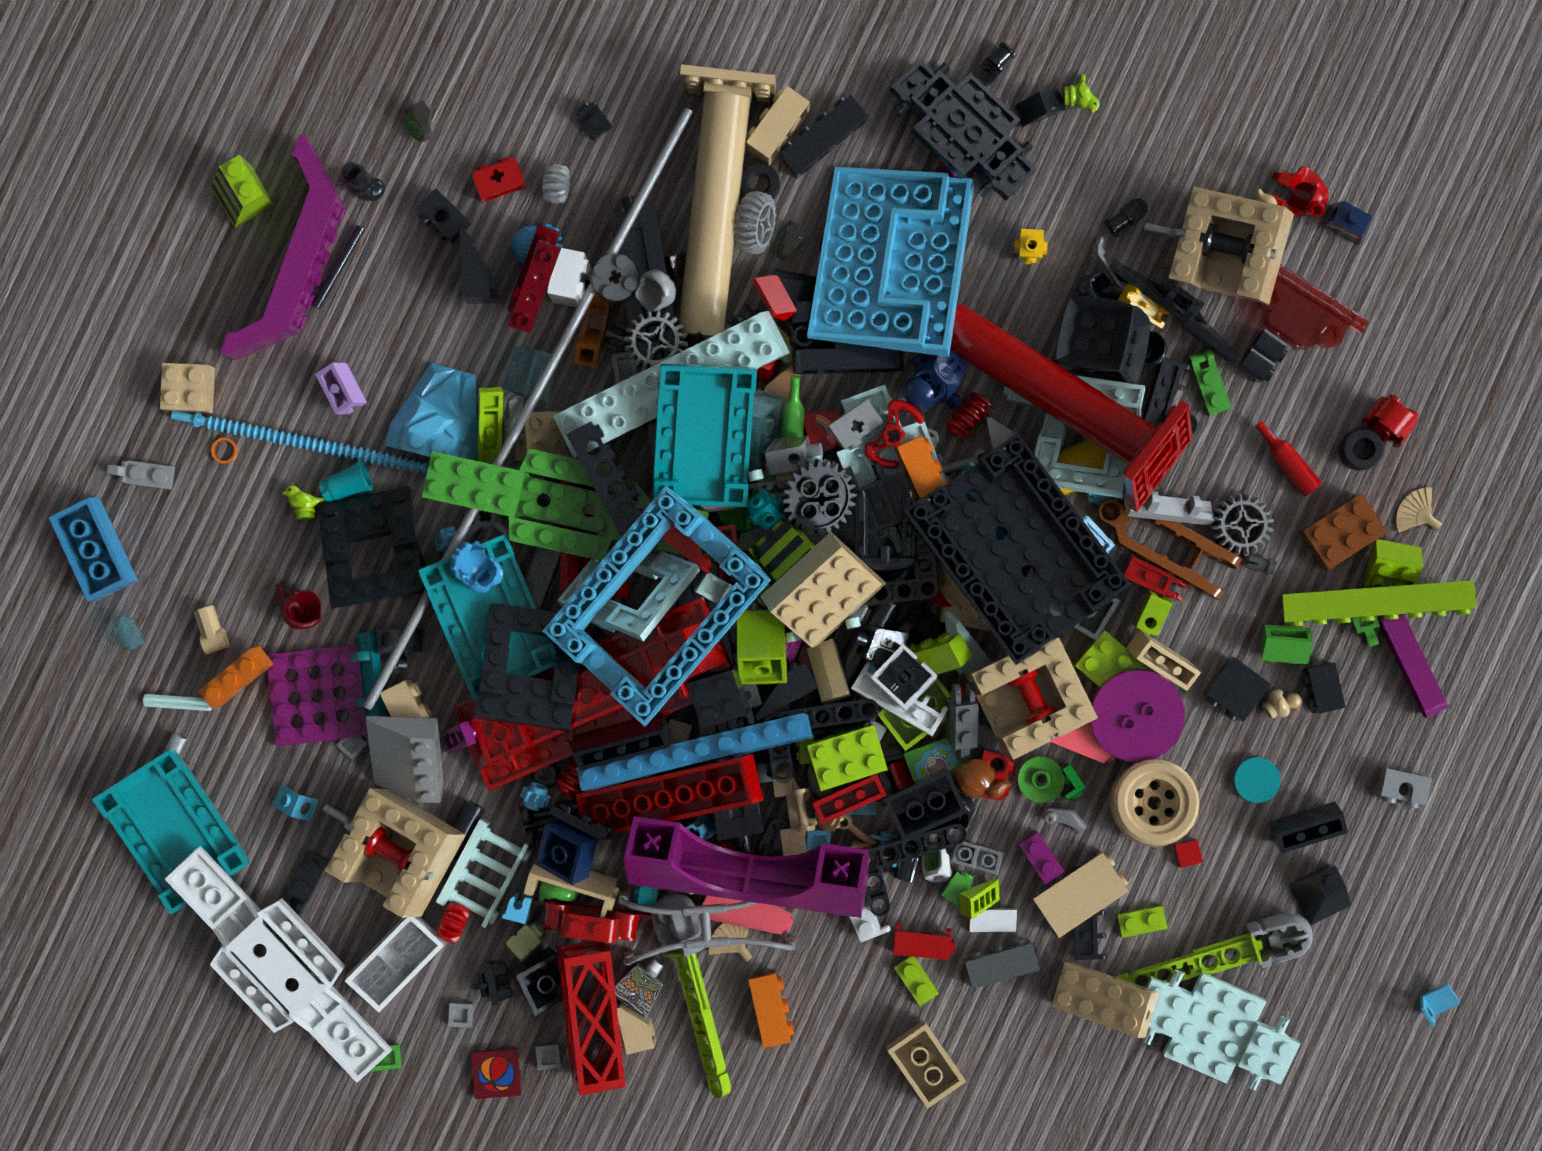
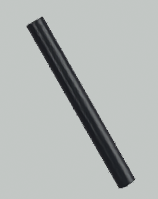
[312,225,365,309]

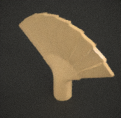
[1396,487,1442,532]
[709,923,753,962]

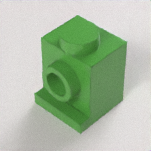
[940,870,974,908]

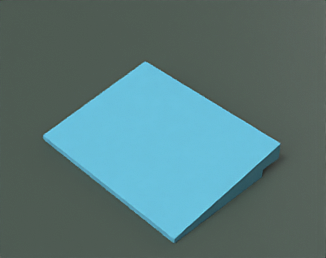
[807,167,974,357]

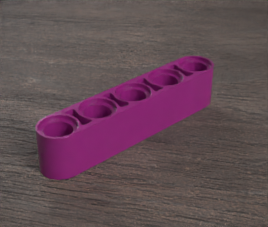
[1377,614,1448,718]

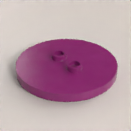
[1091,669,1185,762]

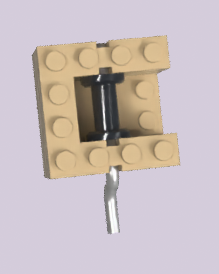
[1144,187,1294,305]

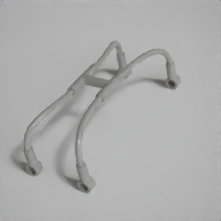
[618,890,796,965]

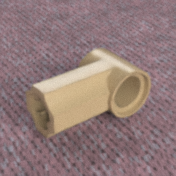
[194,605,230,655]

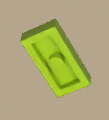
[1116,905,1168,938]
[894,956,939,1006]

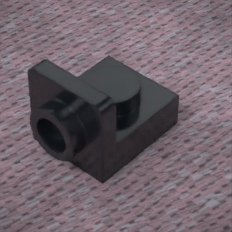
[576,101,613,141]

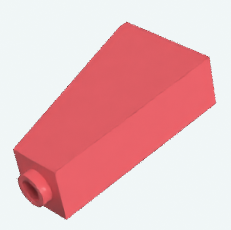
[698,896,794,935]

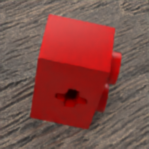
[472,157,527,203]

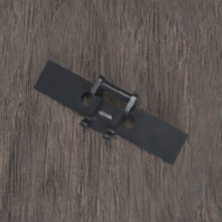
[1109,259,1238,363]

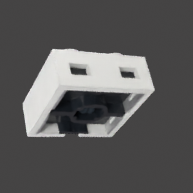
[871,644,937,712]

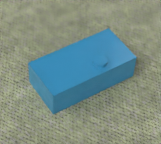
[49,498,138,602]

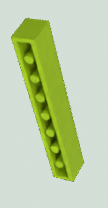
[1282,580,1476,627]

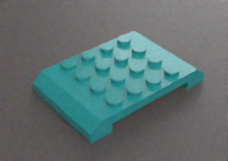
[652,364,757,507]
[418,534,555,701]
[92,748,250,915]

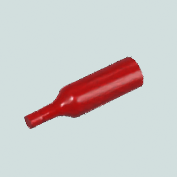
[1255,420,1323,497]

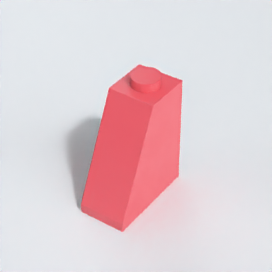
[1050,722,1116,763]

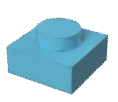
[807,830,831,851]

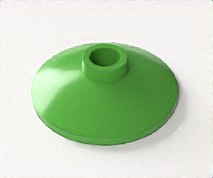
[1018,756,1064,803]

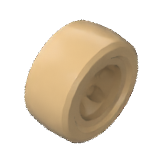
[1109,759,1200,847]

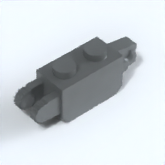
[946,682,978,763]

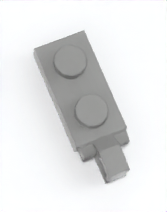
[107,461,175,490]

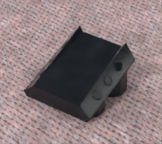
[768,268,817,318]

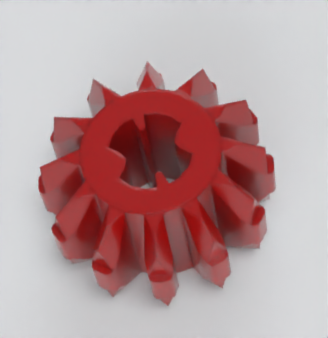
[436,902,470,943]

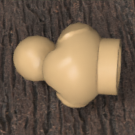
[1262,689,1302,719]

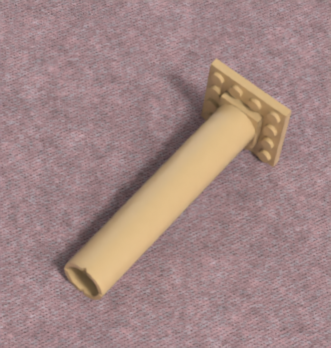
[678,64,776,338]

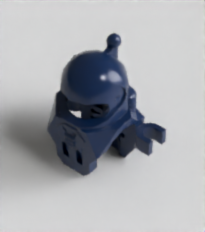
[899,352,967,412]

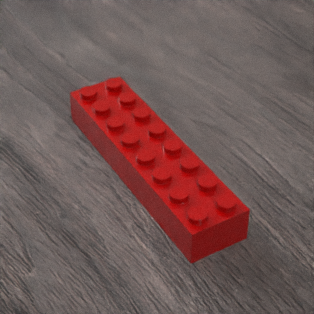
[575,754,763,834]

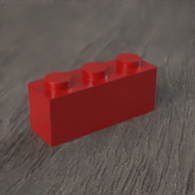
[811,774,887,825]

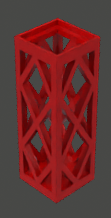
[556,941,626,1096]

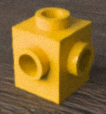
[1014,229,1048,264]

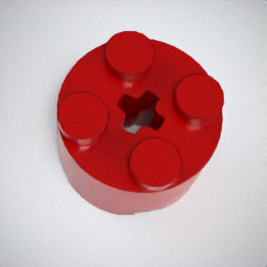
[1362,394,1419,448]

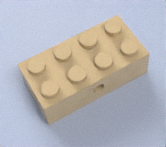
[1051,962,1159,1038]

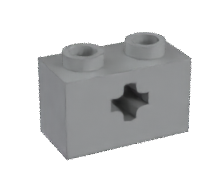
[827,399,883,450]

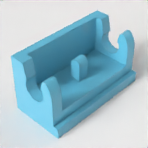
[502,892,536,924]

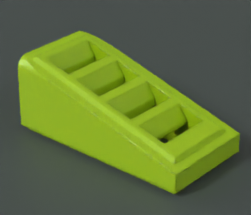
[959,878,1000,919]

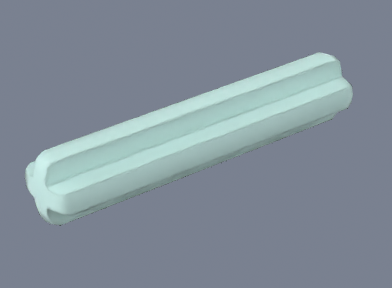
[143,694,212,711]

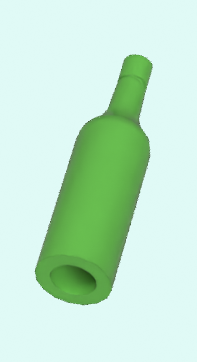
[780,375,805,438]

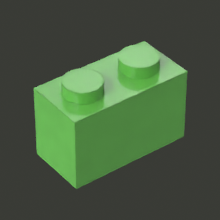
[1259,624,1313,664]

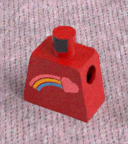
[804,410,841,454]

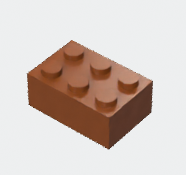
[1298,493,1387,570]

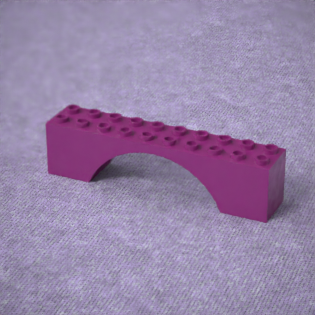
[624,816,869,918]

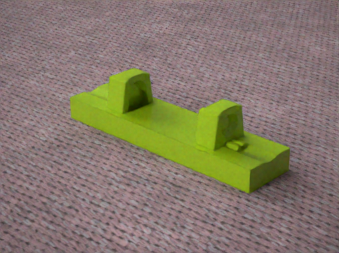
[477,387,503,464]

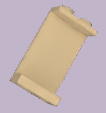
[1031,851,1129,938]
[524,858,619,918]

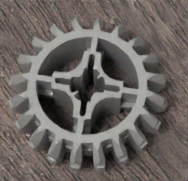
[734,191,777,254]
[624,310,688,371]
[1210,493,1274,556]

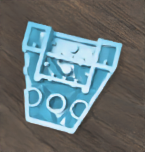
[384,363,478,461]

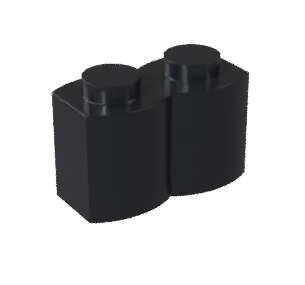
[1237,329,1288,383]

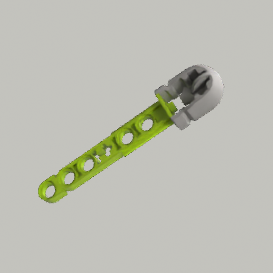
[652,893,731,1098]
[1115,912,1313,987]

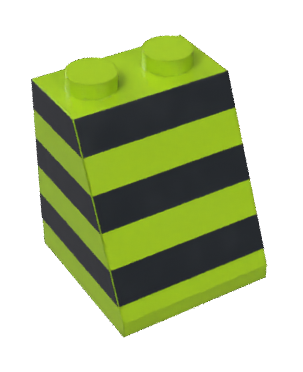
[211,155,275,228]
[753,519,815,581]

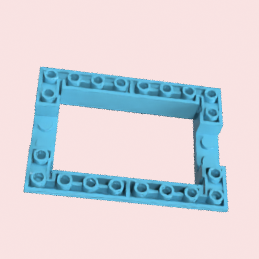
[543,486,771,726]

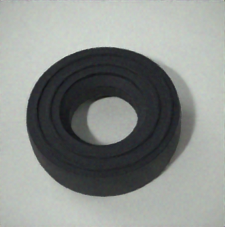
[740,163,780,199]

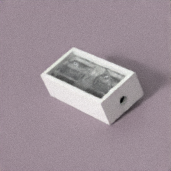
[345,917,445,1012]

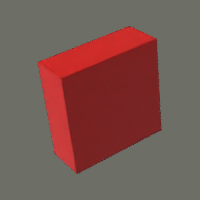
[1174,839,1203,868]

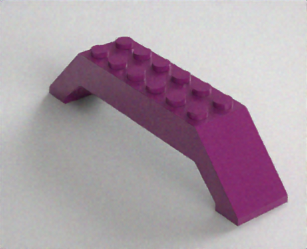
[220,134,346,360]

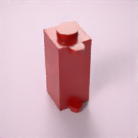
[892,923,955,960]

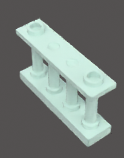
[436,818,532,928]

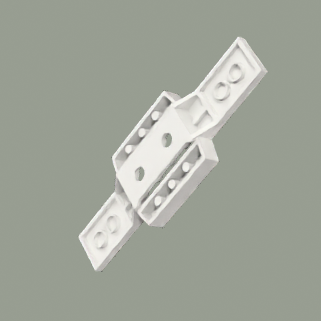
[165,846,392,1082]

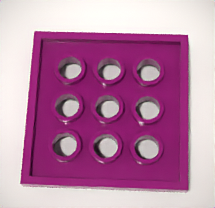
[267,644,368,747]

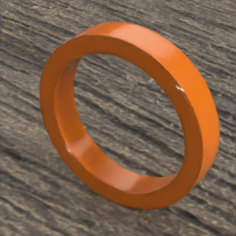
[211,438,238,464]

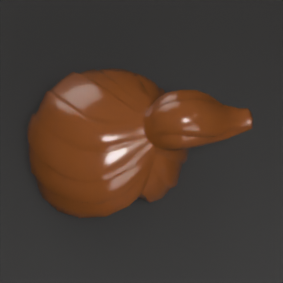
[952,759,1012,798]

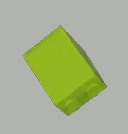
[737,610,787,685]

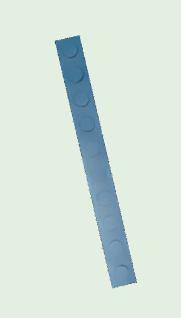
[577,713,813,791]

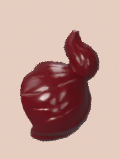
[275,584,322,630]

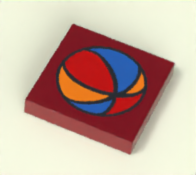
[471,1048,522,1099]

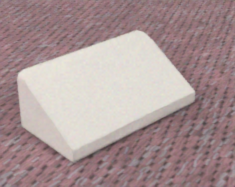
[969,908,1017,932]

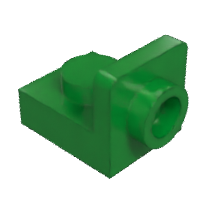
[1061,763,1086,801]

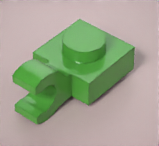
[1352,616,1380,647]

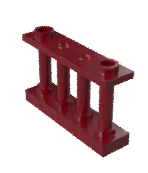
[507,224,561,333]

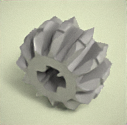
[542,164,570,204]

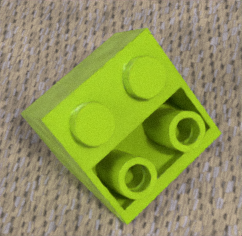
[1363,539,1423,588]

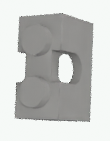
[1375,767,1432,808]

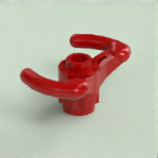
[864,399,925,469]

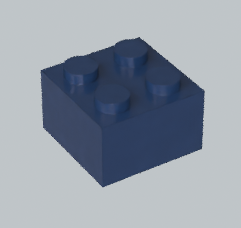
[536,819,598,885]

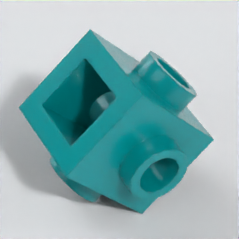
[747,488,784,531]

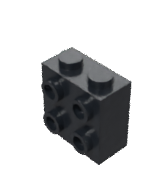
[1202,656,1271,722]

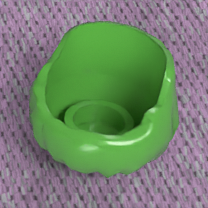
[538,881,579,903]

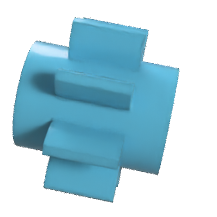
[435,527,464,554]
[520,782,551,811]

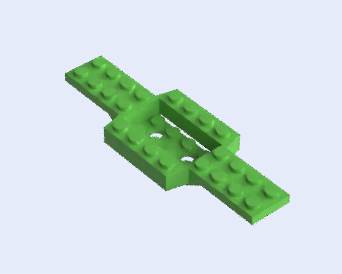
[422,449,709,561]

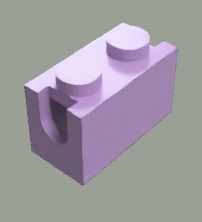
[315,362,367,414]

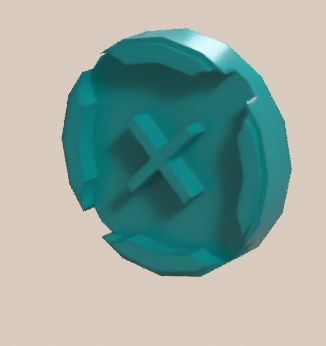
[1233,757,1281,803]

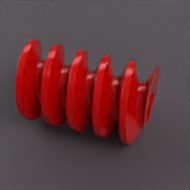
[944,391,994,443]
[554,755,581,800]

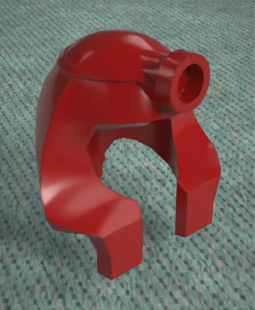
[1271,166,1329,217]

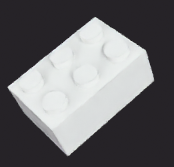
[547,248,592,308]

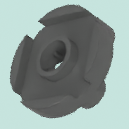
[590,253,638,301]

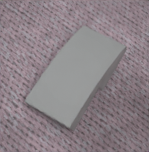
[951,841,1004,875]

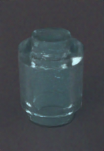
[113,616,145,652]

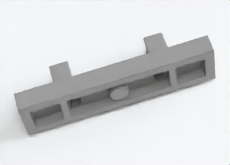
[1123,491,1215,526]

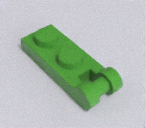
[1188,348,1231,416]

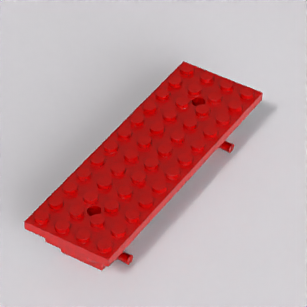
[453,597,732,791]

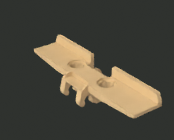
[769,744,818,856]

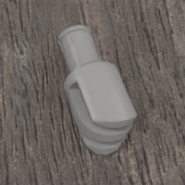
[503,390,523,444]

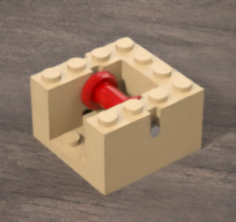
[965,638,1098,760]
[322,788,466,918]

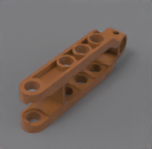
[1097,500,1242,600]

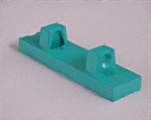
[350,631,387,717]

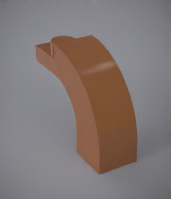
[574,293,611,368]

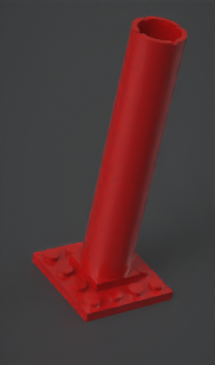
[950,304,1192,512]

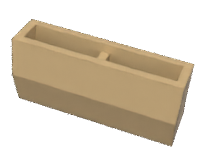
[807,639,851,704]

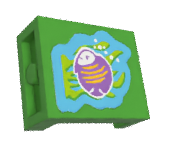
[903,737,970,782]

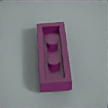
[441,721,477,754]

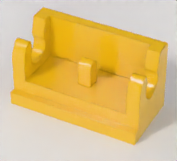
[1118,283,1170,329]

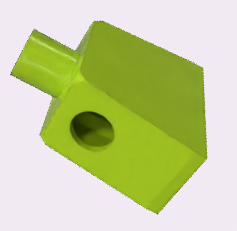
[1133,589,1173,637]

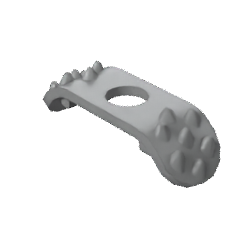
[1091,236,1127,294]

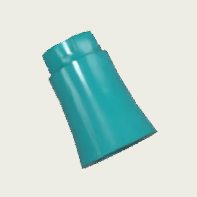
[319,460,373,502]

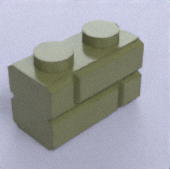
[506,920,545,960]

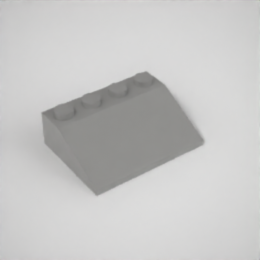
[366,716,444,803]

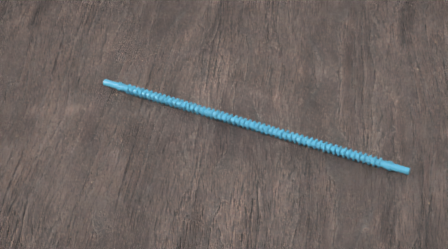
[171,411,550,501]

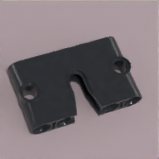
[789,301,904,375]

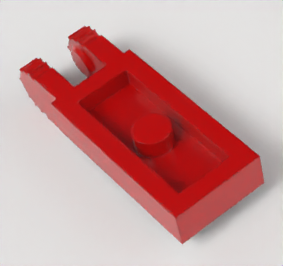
[1124,556,1190,602]

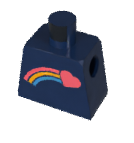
[1320,201,1372,245]

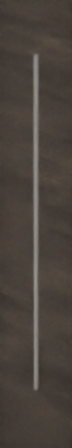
[363,108,693,710]

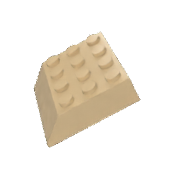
[760,532,886,648]

